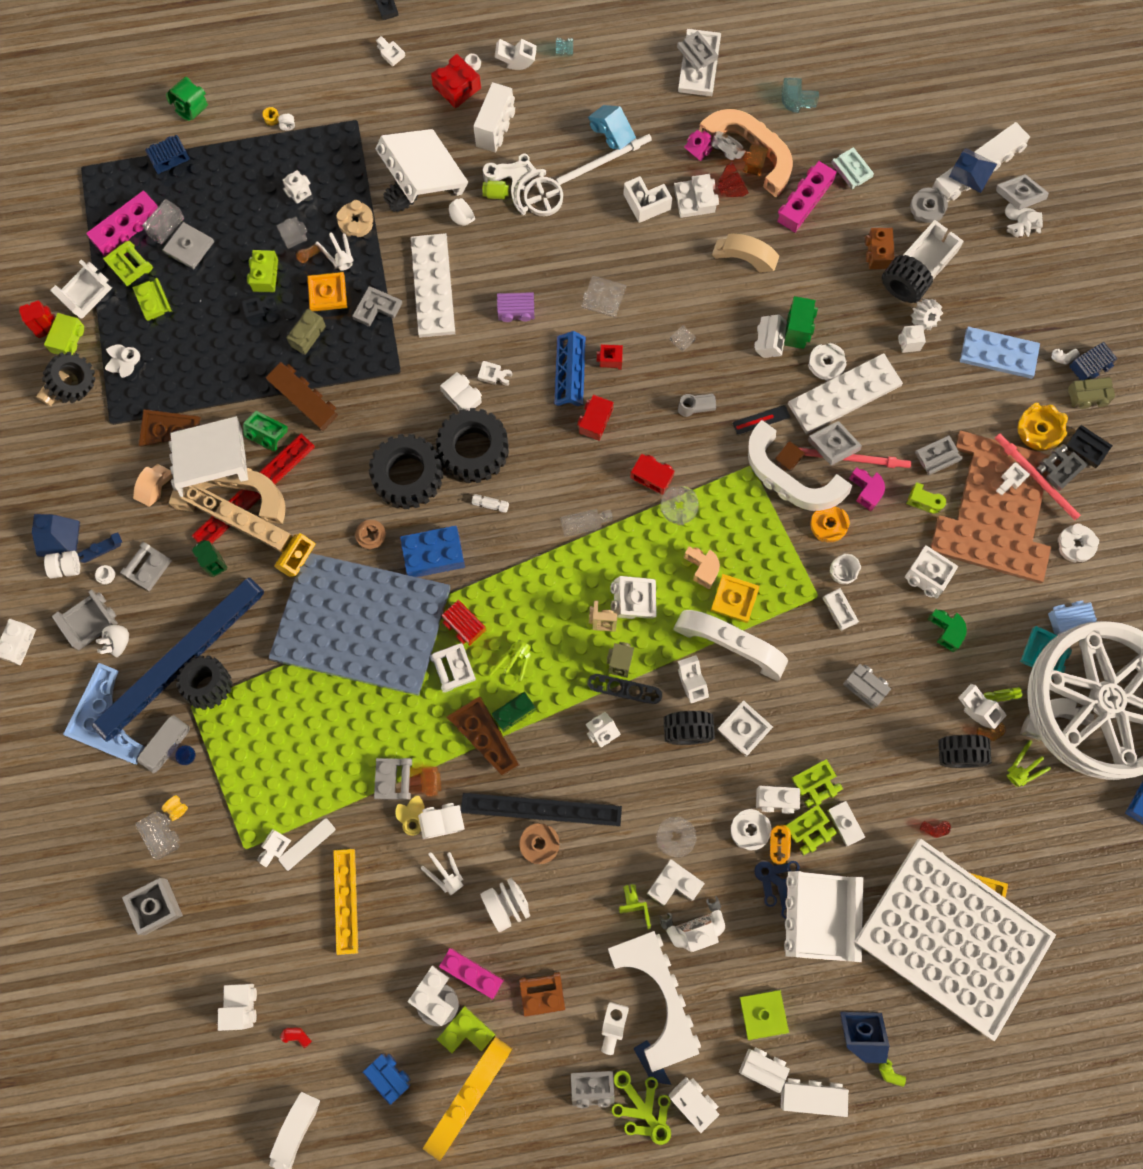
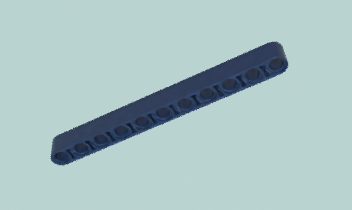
[92,578,264,742]

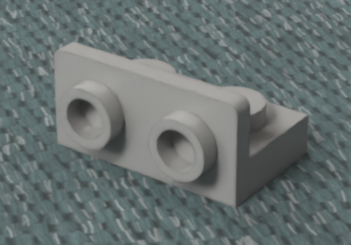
[571,1071,614,1109]

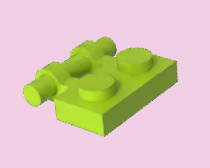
[791,759,843,808]
[786,805,837,856]

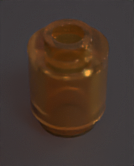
[420,767,442,797]

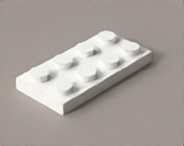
[678,29,721,96]

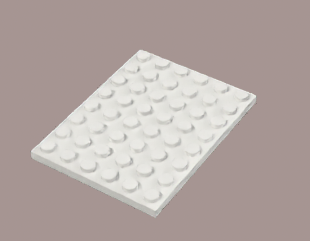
[855,839,1056,1041]

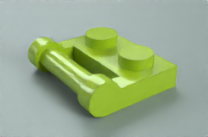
[103,241,153,286]

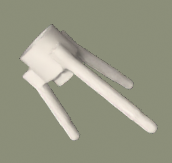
[315,233,354,270]
[421,852,464,895]

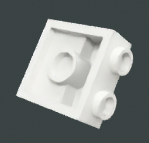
[674,174,719,218]
[904,545,958,599]
[611,576,656,619]

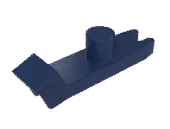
[78,532,122,563]

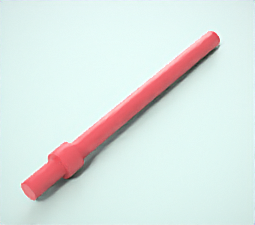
[994,434,1081,520]
[799,448,911,468]

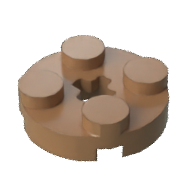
[520,823,560,864]

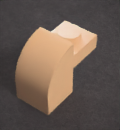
[133,464,173,507]
[684,547,720,589]

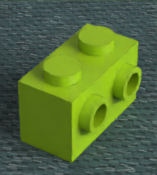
[247,250,278,292]

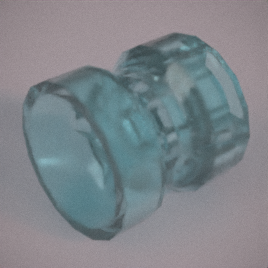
[556,37,573,56]

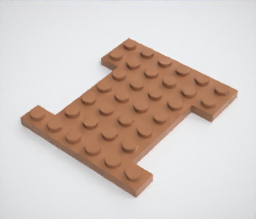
[930,430,1062,584]

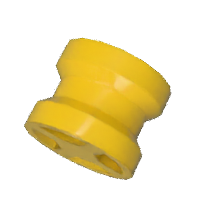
[161,795,188,821]

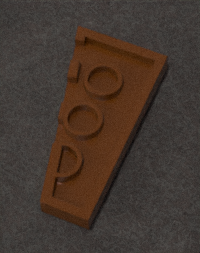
[446,696,520,775]

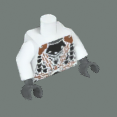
[660,896,725,952]

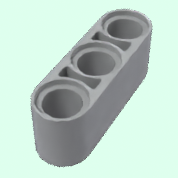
[137,715,190,773]

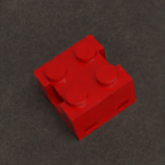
[431,54,481,109]

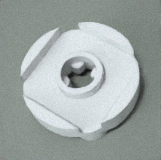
[808,343,846,381]
[1058,523,1099,563]
[730,809,772,851]

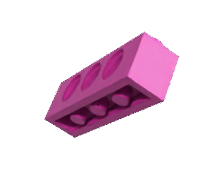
[778,161,836,233]
[86,190,162,257]

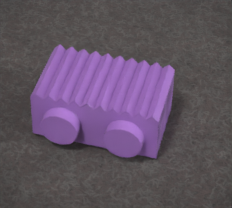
[497,292,535,322]

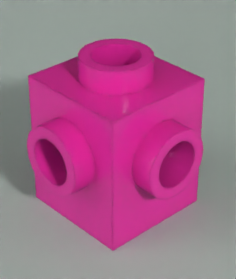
[684,130,713,161]

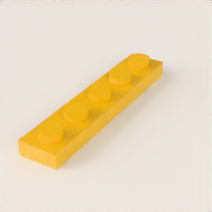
[334,849,358,955]

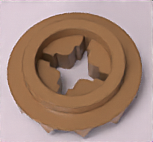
[355,520,386,550]

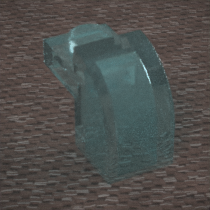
[782,78,819,113]

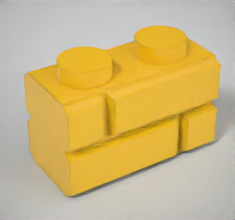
[274,533,315,577]

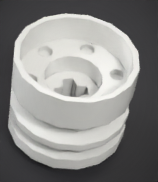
[480,877,530,933]

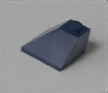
[949,148,997,193]
[32,514,80,557]
[840,1012,890,1063]

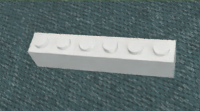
[932,122,1030,202]

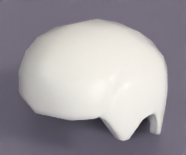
[449,198,475,226]
[830,554,861,585]

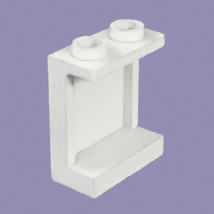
[51,260,112,319]

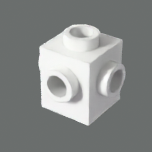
[283,170,311,204]
[585,712,621,747]

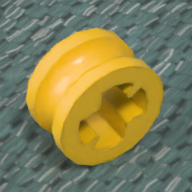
[263,107,279,126]

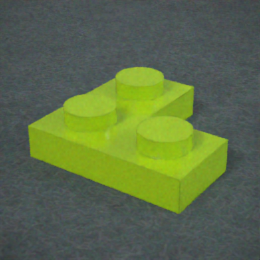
[437,1006,496,1053]

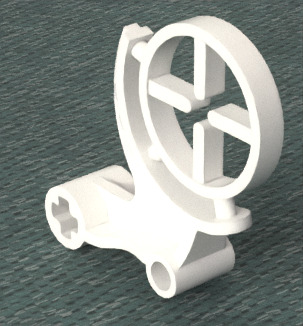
[483,154,563,216]

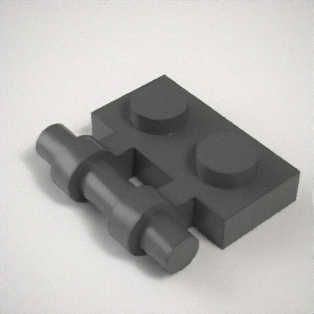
[1036,444,1087,491]

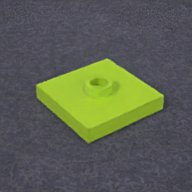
[739,990,789,1040]

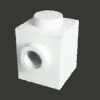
[899,325,926,353]

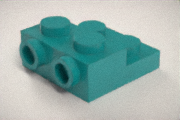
[1020,626,1072,680]

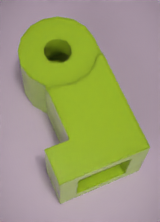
[906,482,946,514]

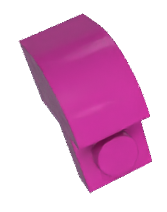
[849,467,885,512]

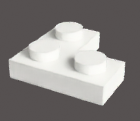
[408,966,454,1026]

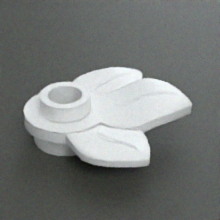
[105,345,140,378]

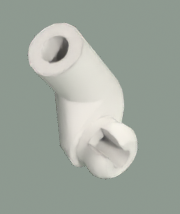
[1051,349,1080,364]

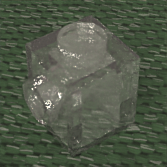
[277,217,307,249]

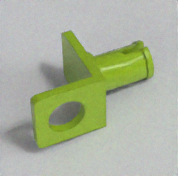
[619,884,651,929]

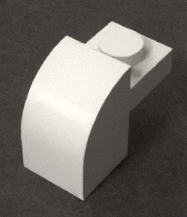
[495,39,537,70]
[678,655,709,703]
[959,684,1007,729]

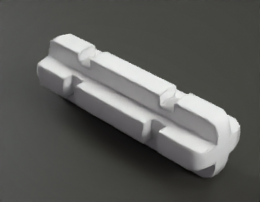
[472,494,509,512]

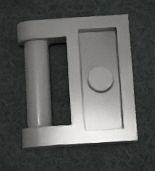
[120,542,172,592]
[374,758,412,800]

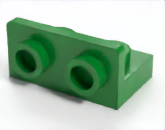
[243,411,288,452]

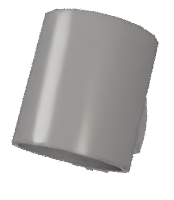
[678,394,716,417]

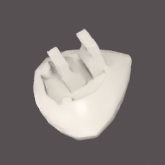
[96,625,129,657]

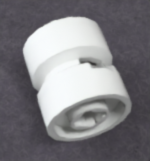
[44,551,80,579]

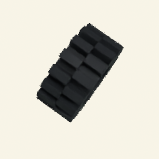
[383,181,418,212]

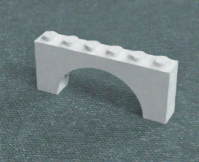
[607,931,701,1072]

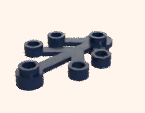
[754,861,800,919]

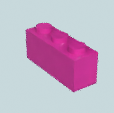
[439,948,504,999]

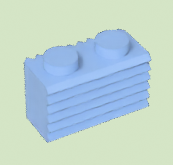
[1048,601,1097,635]

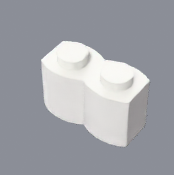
[440,372,482,411]
[418,803,464,839]

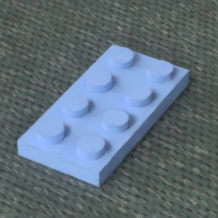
[960,327,1040,379]

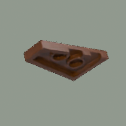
[139,409,201,447]

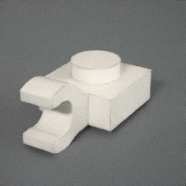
[376,36,405,67]
[996,462,1030,496]
[257,829,291,867]

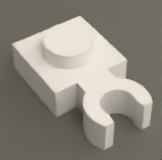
[478,361,512,386]

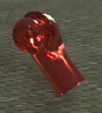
[919,821,951,838]

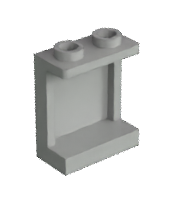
[52,589,118,650]

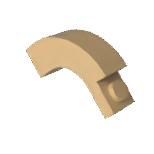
[712,234,779,272]

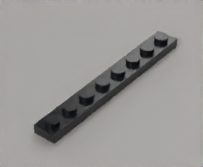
[461,793,622,827]

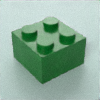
[784,296,818,349]

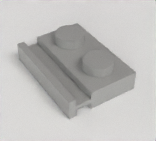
[677,31,718,72]
[915,435,963,476]

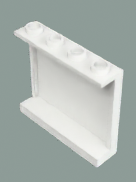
[375,129,468,203]
[169,416,248,497]
[784,871,863,962]

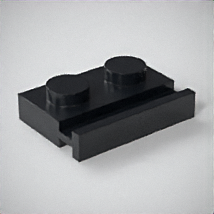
[1066,425,1113,468]

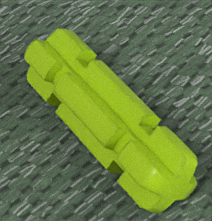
[983,687,1022,702]

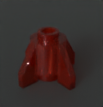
[717,162,749,197]

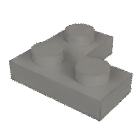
[352,286,402,327]

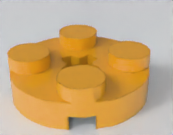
[810,506,850,542]

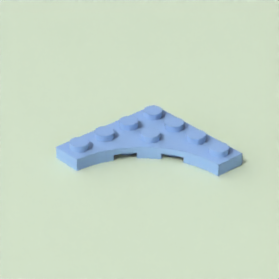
[63,663,145,765]

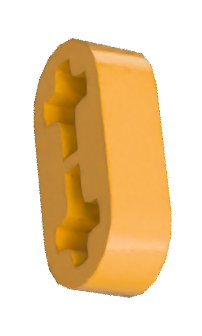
[770,824,791,864]

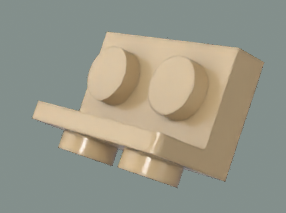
[589,601,617,632]

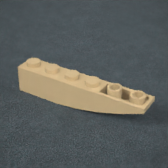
[180,484,293,553]

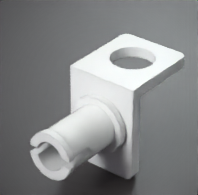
[601,1002,629,1055]

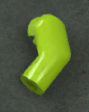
[879,1059,906,1087]

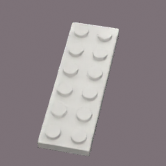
[411,233,455,338]
[788,353,903,434]

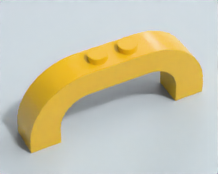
[423,1037,513,1162]

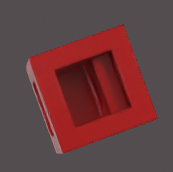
[596,344,623,370]

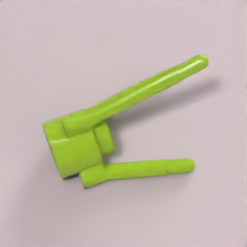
[488,640,531,682]
[1007,740,1051,787]

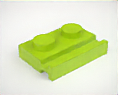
[133,278,172,321]

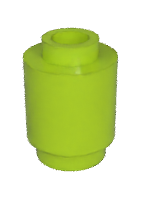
[483,180,509,200]

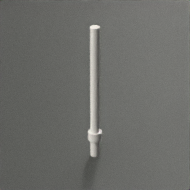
[556,134,652,185]

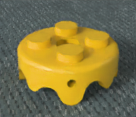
[1018,403,1068,451]

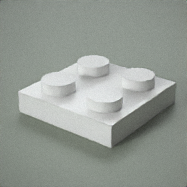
[717,700,773,757]

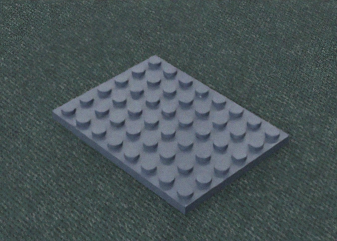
[269,553,451,696]

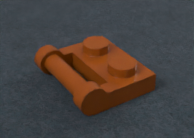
[519,972,565,1017]

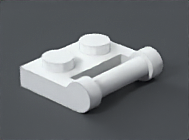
[430,643,476,693]

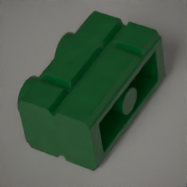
[192,540,228,577]
[491,691,536,733]

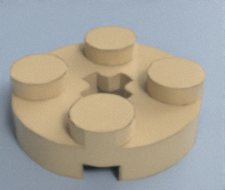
[337,200,373,237]

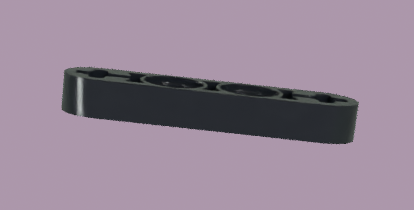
[587,674,662,704]

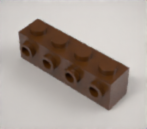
[266,362,338,431]

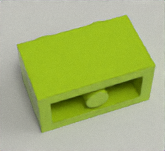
[44,313,84,355]

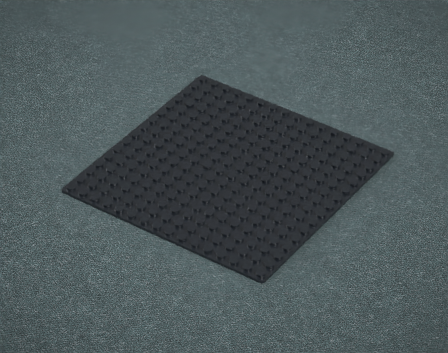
[81,120,401,425]

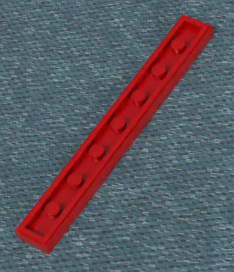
[191,433,315,544]

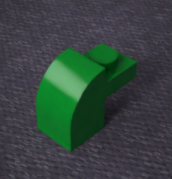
[927,609,967,652]

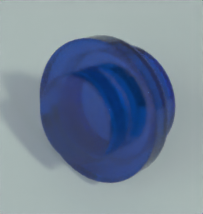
[175,745,196,765]

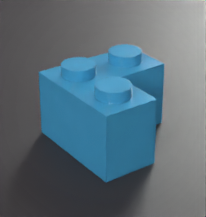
[588,105,636,150]

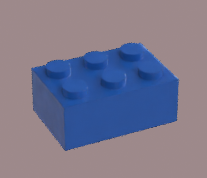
[400,525,465,577]

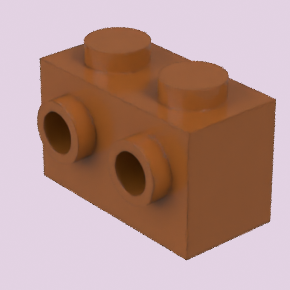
[865,228,895,269]

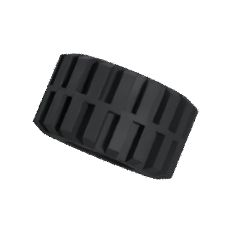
[881,255,933,303]
[42,352,95,403]
[176,655,232,710]
[663,711,715,745]
[938,735,992,768]

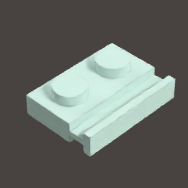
[831,147,874,189]

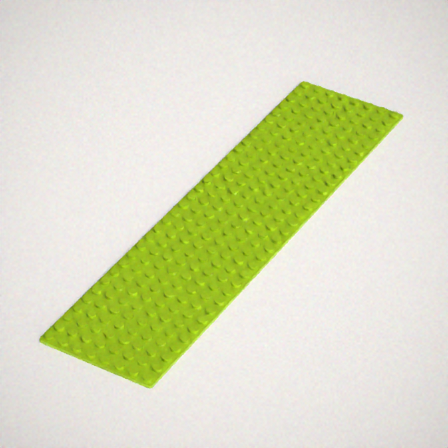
[191,466,818,849]

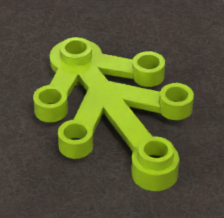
[612,1070,671,1145]

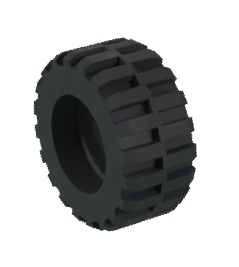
[436,408,509,483]
[369,434,443,509]

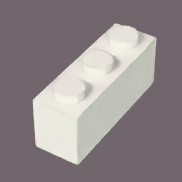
[780,1078,849,1117]

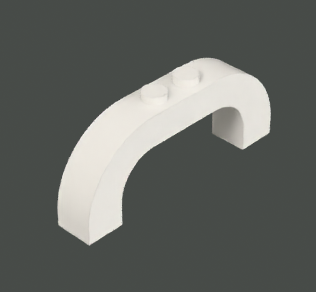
[748,420,852,511]
[673,610,788,682]

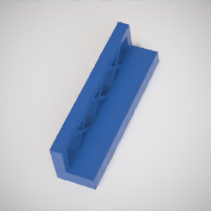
[554,331,586,406]

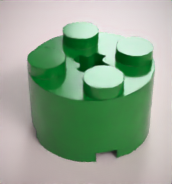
[166,76,208,121]

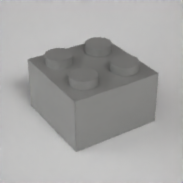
[122,878,183,935]

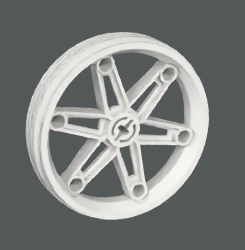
[1028,621,1143,780]

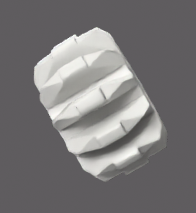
[910,298,943,330]

